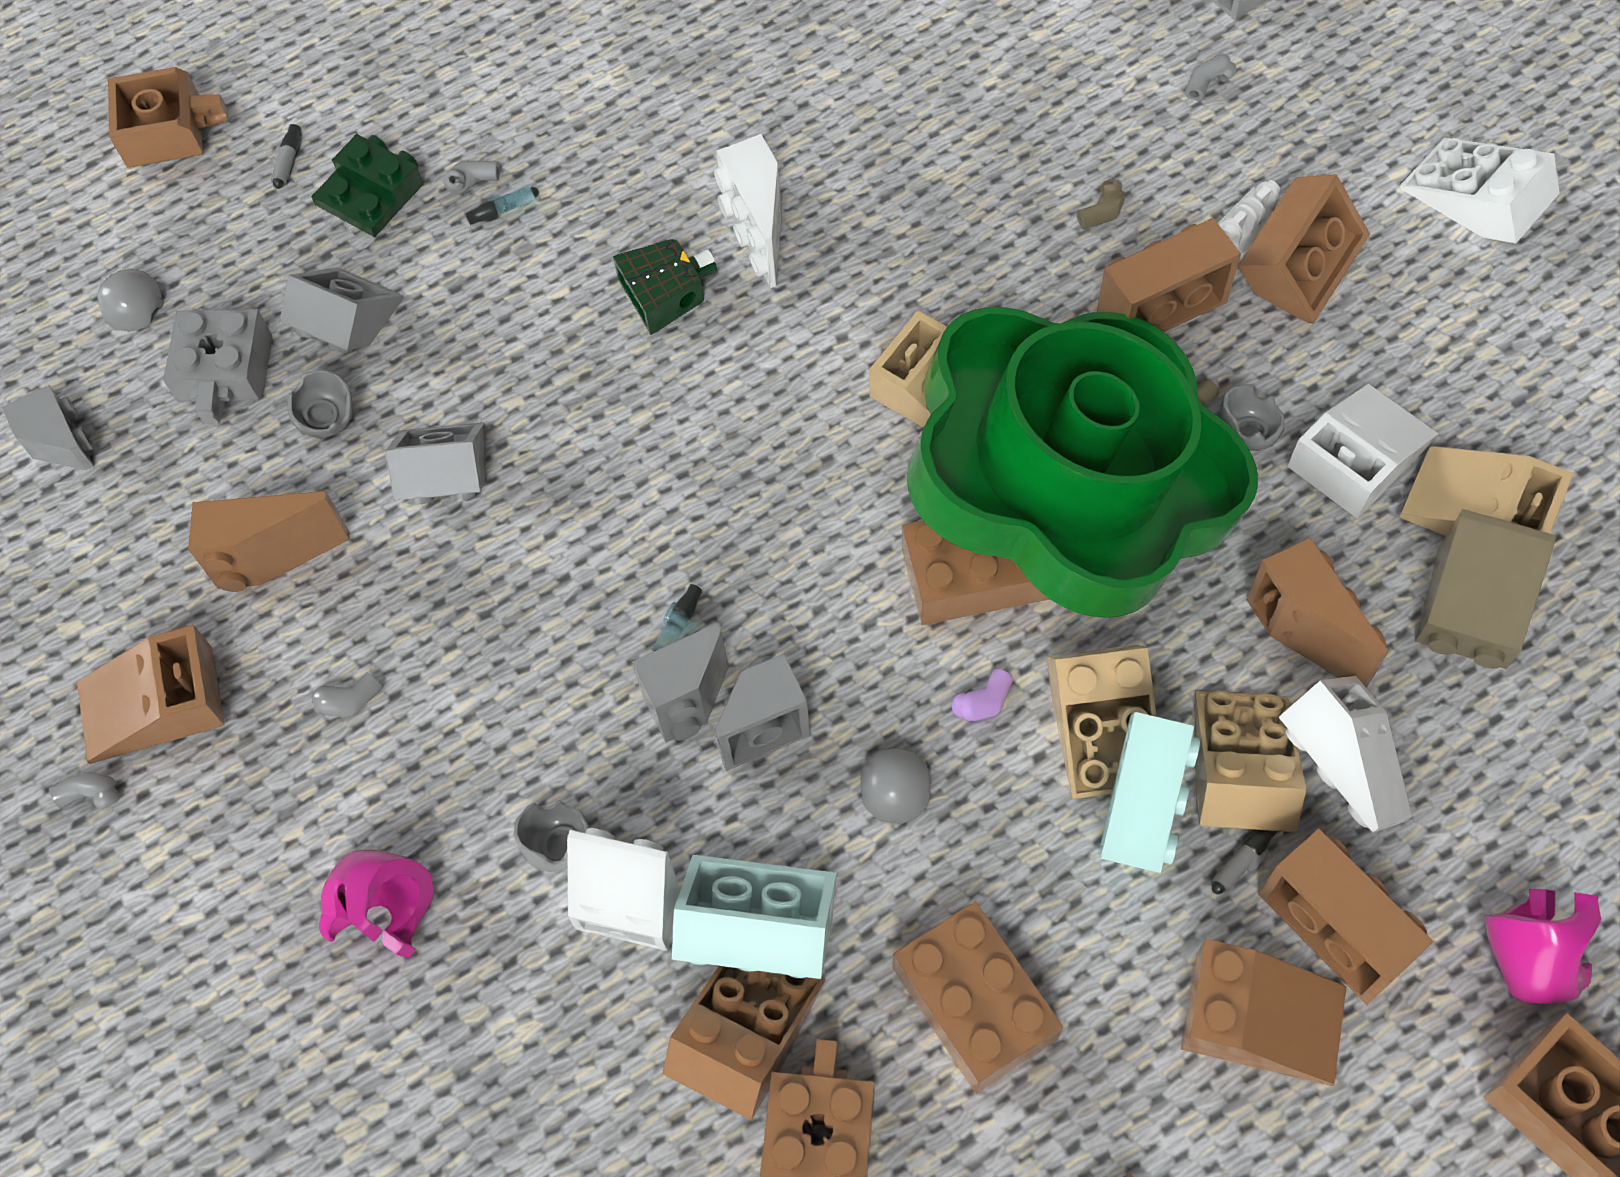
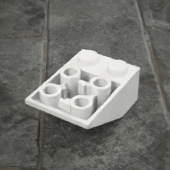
[714,134,782,288]
[1400,138,1560,244]
[1288,384,1439,519]
[1279,676,1412,833]
[568,828,681,951]

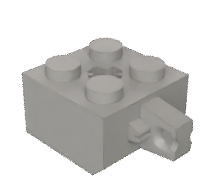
[163,309,273,424]

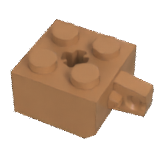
[108,67,228,168]
[760,1039,875,1177]

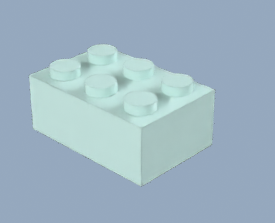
[1098,712,1200,873]
[672,855,836,979]

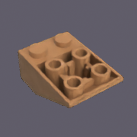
[1246,538,1389,688]
[77,625,225,764]
[662,966,826,1120]

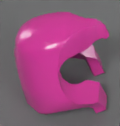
[319,850,434,959]
[1484,889,1602,1005]

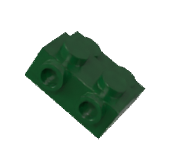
[311,134,423,237]

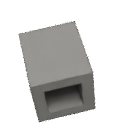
[2,385,94,470]

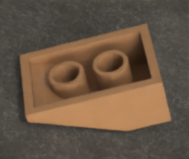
[188,491,350,592]
[1181,938,1347,1086]

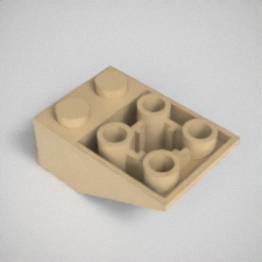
[869,310,947,428]
[1399,446,1574,536]
[1046,645,1157,799]
[1195,691,1306,832]

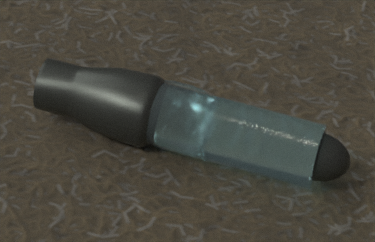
[465,186,539,225]
[652,584,703,652]

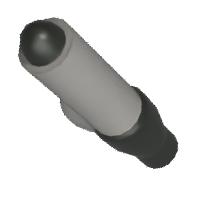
[271,124,301,189]
[1212,830,1278,895]

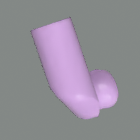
[952,669,1014,721]

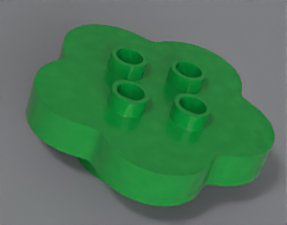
[907,307,1258,618]

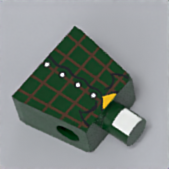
[613,239,717,335]

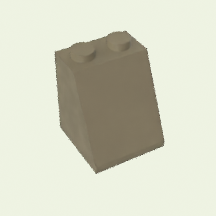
[1415,509,1557,669]

